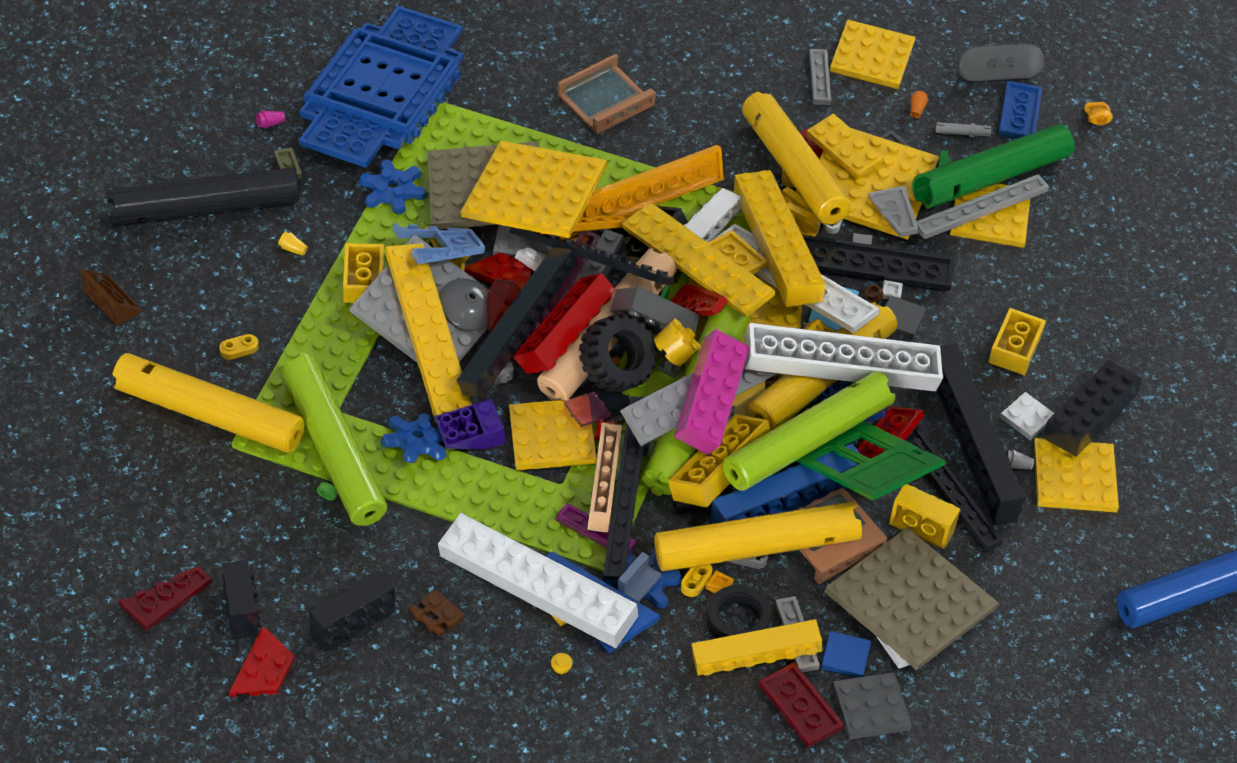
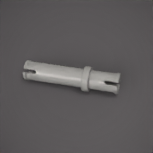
[935,122,991,138]

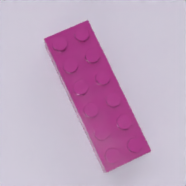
[674,329,749,455]

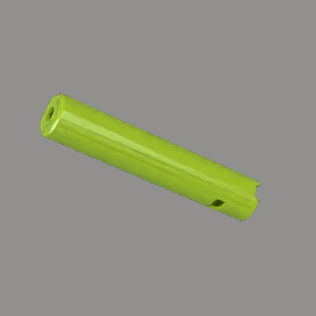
[280,353,387,526]
[723,371,895,491]

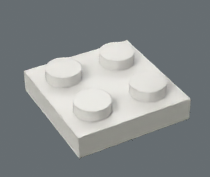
[1000,392,1054,440]

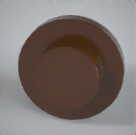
[864,285,884,303]

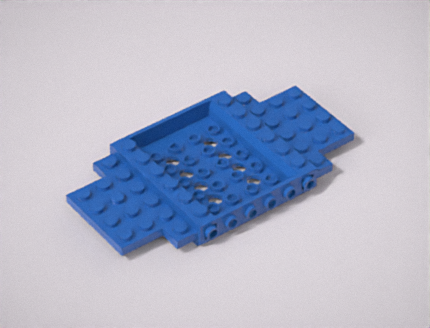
[299,6,464,168]

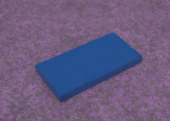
[998,81,1042,139]

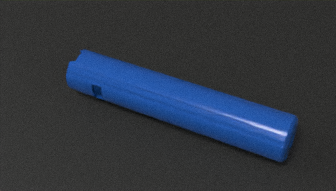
[1117,550,1237,629]

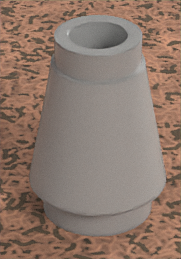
[1005,449,1034,470]

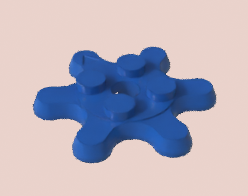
[359,160,427,214]
[380,413,446,463]
[604,549,682,609]

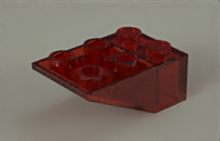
[487,279,521,332]

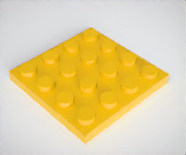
[830,19,916,89]
[950,183,1030,248]
[509,398,596,471]
[1033,438,1119,512]

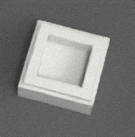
[882,280,903,300]

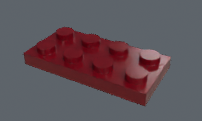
[759,663,844,748]

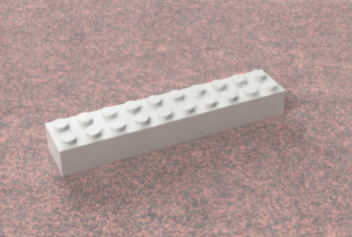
[743,323,943,391]
[438,513,638,648]

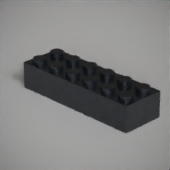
[1043,360,1142,457]

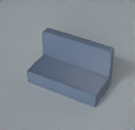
[617,552,661,602]

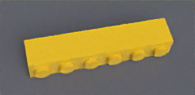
[692,619,822,676]

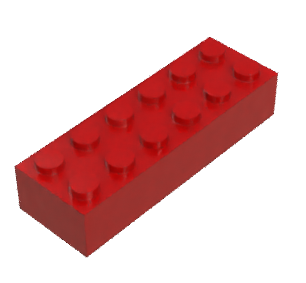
[513,273,615,374]

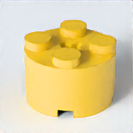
[654,318,701,366]

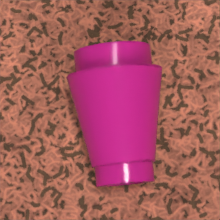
[256,110,285,129]

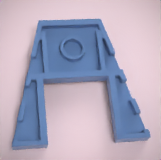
[392,223,485,264]

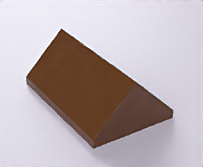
[81,269,142,326]

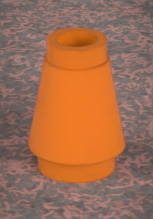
[910,91,928,119]

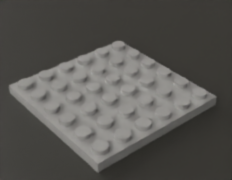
[349,234,507,363]

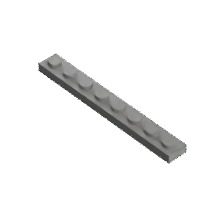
[916,174,1049,239]

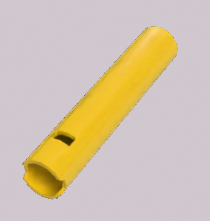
[742,92,851,225]
[748,302,898,431]
[112,353,305,453]
[654,501,862,572]

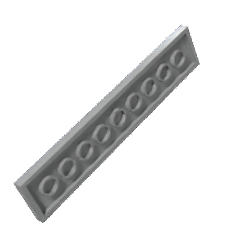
[620,364,779,446]

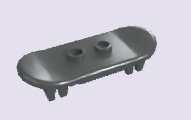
[958,44,1045,81]

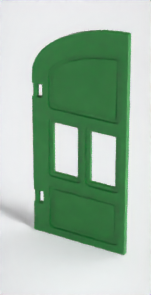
[788,418,946,501]

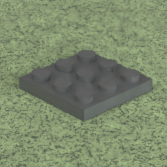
[833,672,912,740]

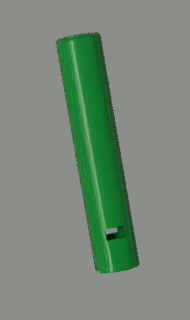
[912,124,1074,209]

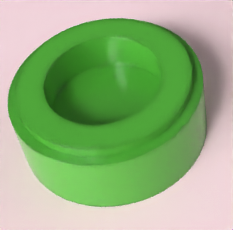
[317,482,338,501]

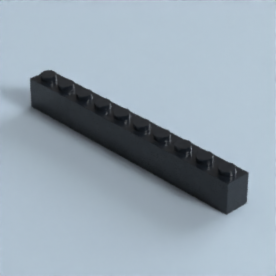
[457,247,577,398]

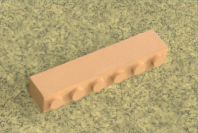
[587,423,622,533]

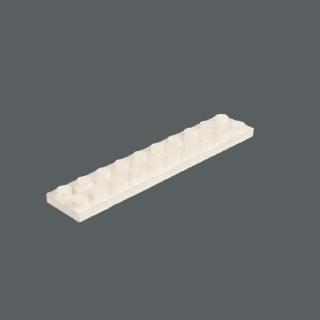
[714,224,879,333]

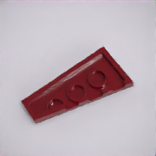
[119,566,212,631]

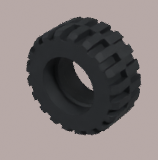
[579,314,657,392]

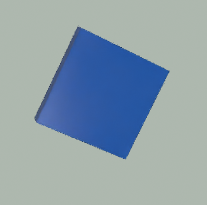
[821,631,871,678]

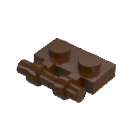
[409,589,465,637]

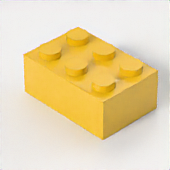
[343,243,384,303]
[988,308,1046,376]
[889,484,960,550]

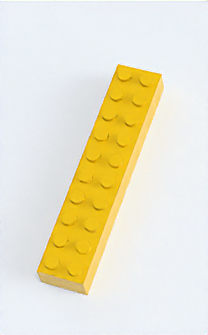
[734,170,825,307]

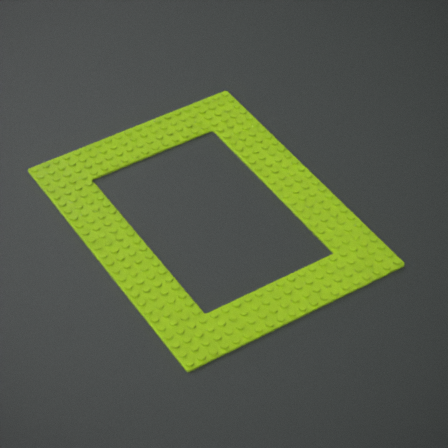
[231,102,752,572]

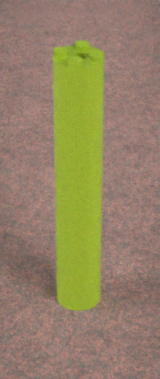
[641,304,752,496]

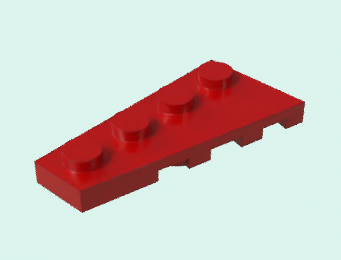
[670,283,728,316]

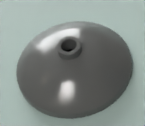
[439,278,496,331]

